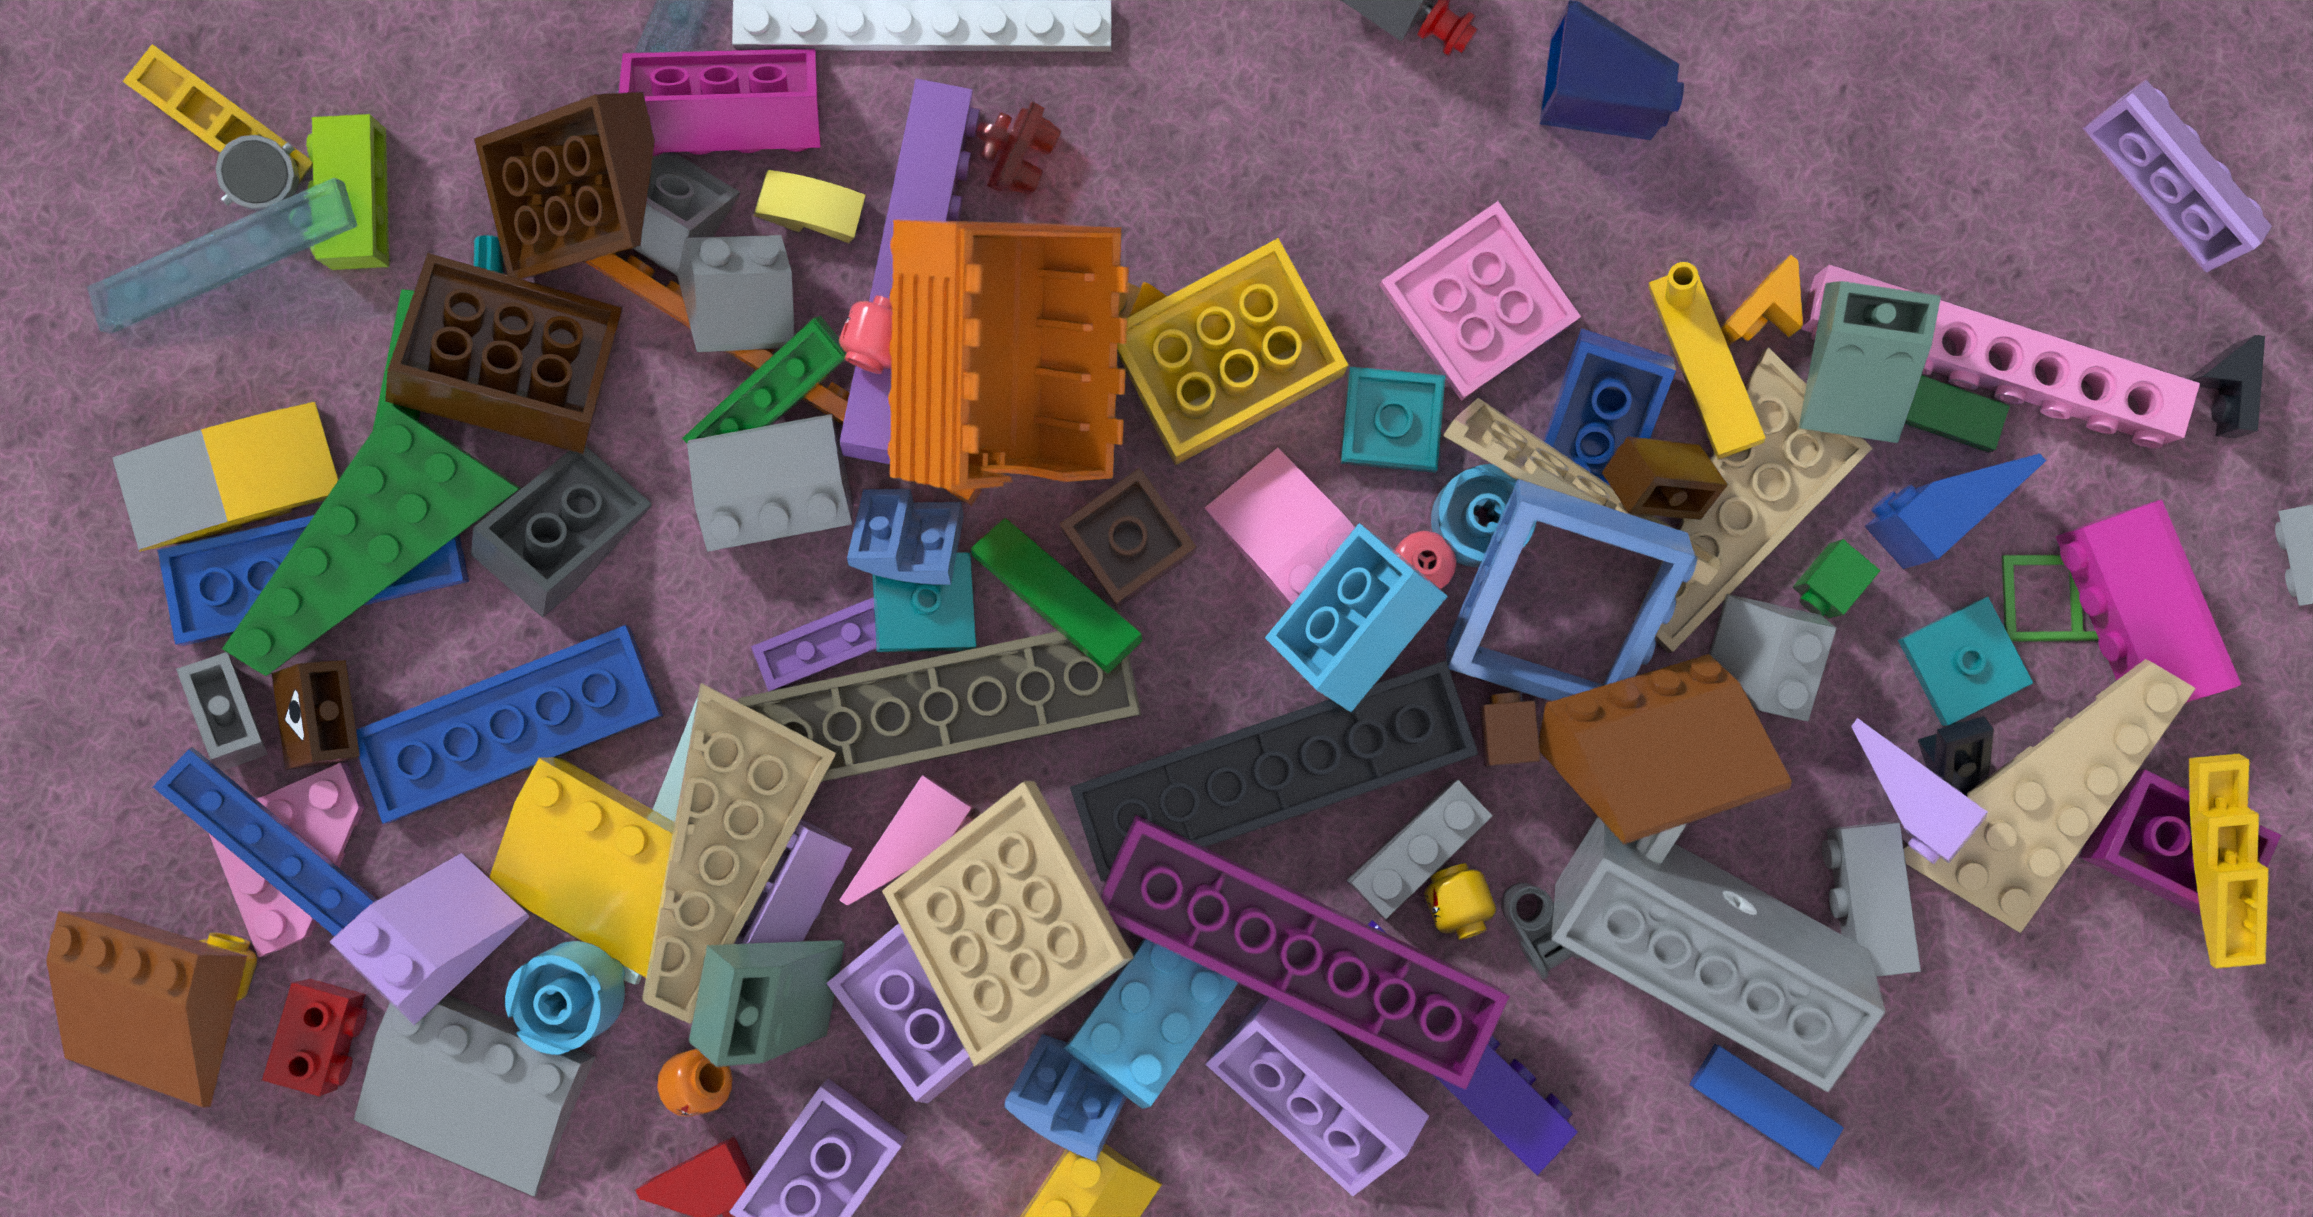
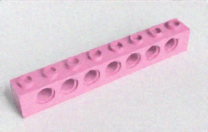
[1801,265,2200,449]

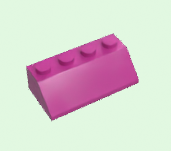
[619,48,821,156]
[2055,499,2242,703]

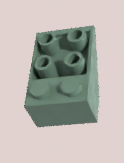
[1799,281,1941,443]
[689,940,845,1067]

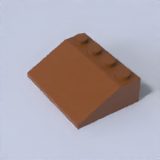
[1538,654,1792,844]
[46,911,247,1107]

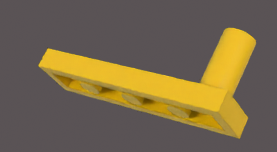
[1648,262,1766,460]

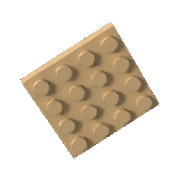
[882,781,1134,1067]

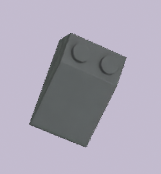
[471,446,652,618]

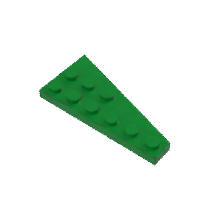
[222,405,522,676]

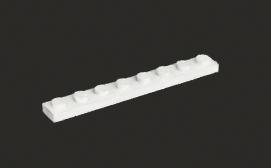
[732,0,1111,52]

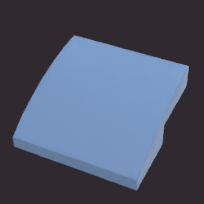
[847,489,964,585]
[1004,1034,1127,1161]

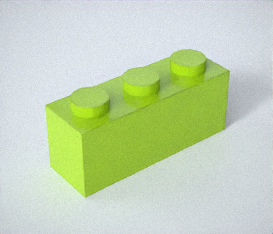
[306,114,389,270]

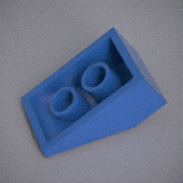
[1543,328,1676,485]
[1864,453,2046,569]

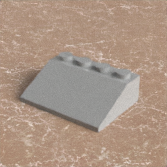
[354,994,595,1196]

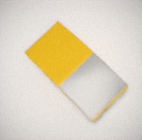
[112,402,338,552]

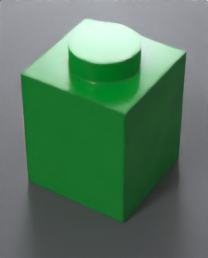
[1792,539,1881,618]

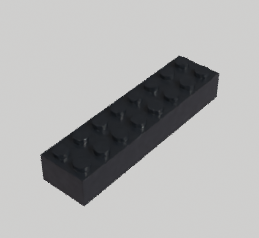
[1070,660,1479,882]

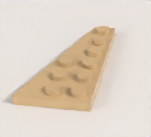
[1634,347,1873,653]
[1443,398,1721,586]
[1903,659,2196,933]
[642,683,836,1024]

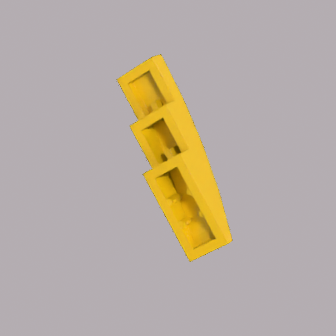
[122,44,313,183]
[2189,753,2269,968]

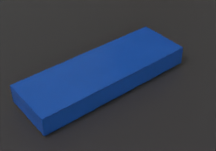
[1689,1044,1844,1170]

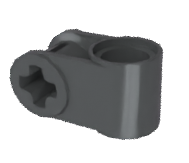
[1501,882,1582,980]

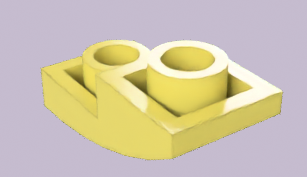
[754,170,866,243]

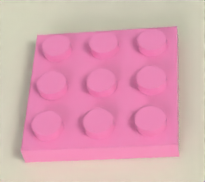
[1379,201,1581,401]

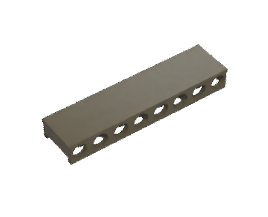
[738,631,1142,783]

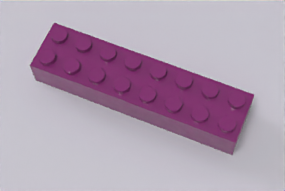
[1098,815,1510,1090]

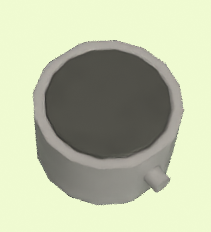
[215,135,300,212]

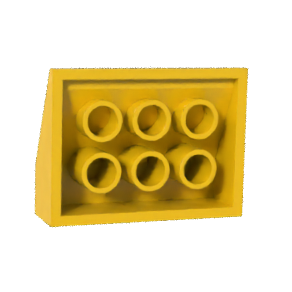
[1117,238,1348,466]
[489,757,675,978]

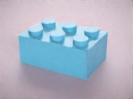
[1265,523,1447,712]
[1063,938,1238,1109]

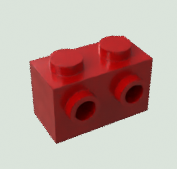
[262,979,367,1096]

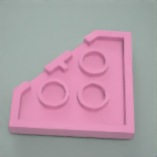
[209,763,365,957]

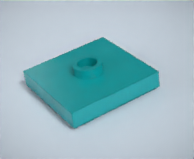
[1340,367,1446,473]
[872,553,976,652]
[1898,597,2033,726]

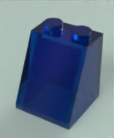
[1539,0,1684,140]

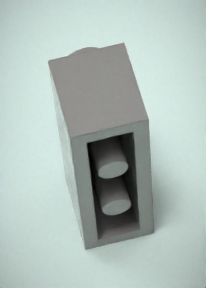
[1346,780,1493,919]
[1822,822,1921,977]

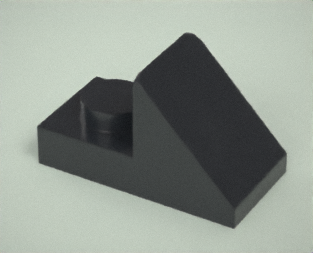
[2188,335,2265,439]
[1918,716,1994,797]

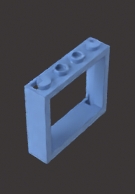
[1445,479,1697,701]

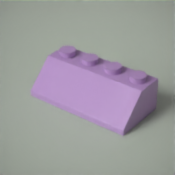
[2083,80,2272,272]
[734,819,852,944]
[1205,996,1429,1196]

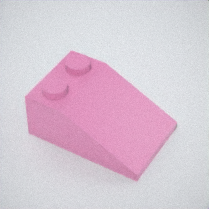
[1204,447,1355,609]

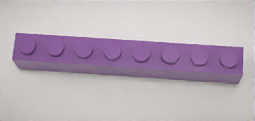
[840,79,980,464]

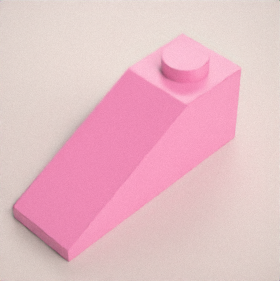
[839,775,975,906]

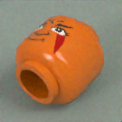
[657,1048,733,1117]

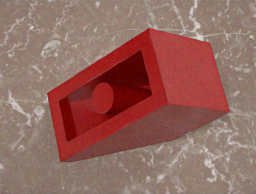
[635,1136,754,1217]

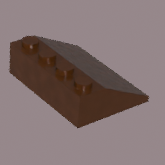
[474,92,655,279]
[385,253,622,454]

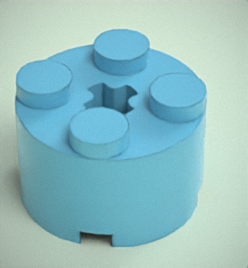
[1431,464,1537,568]
[505,941,625,1055]

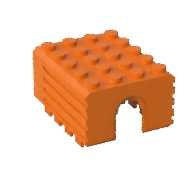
[887,220,1129,490]

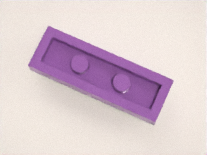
[751,597,877,692]

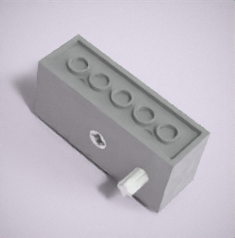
[1551,817,1886,1092]

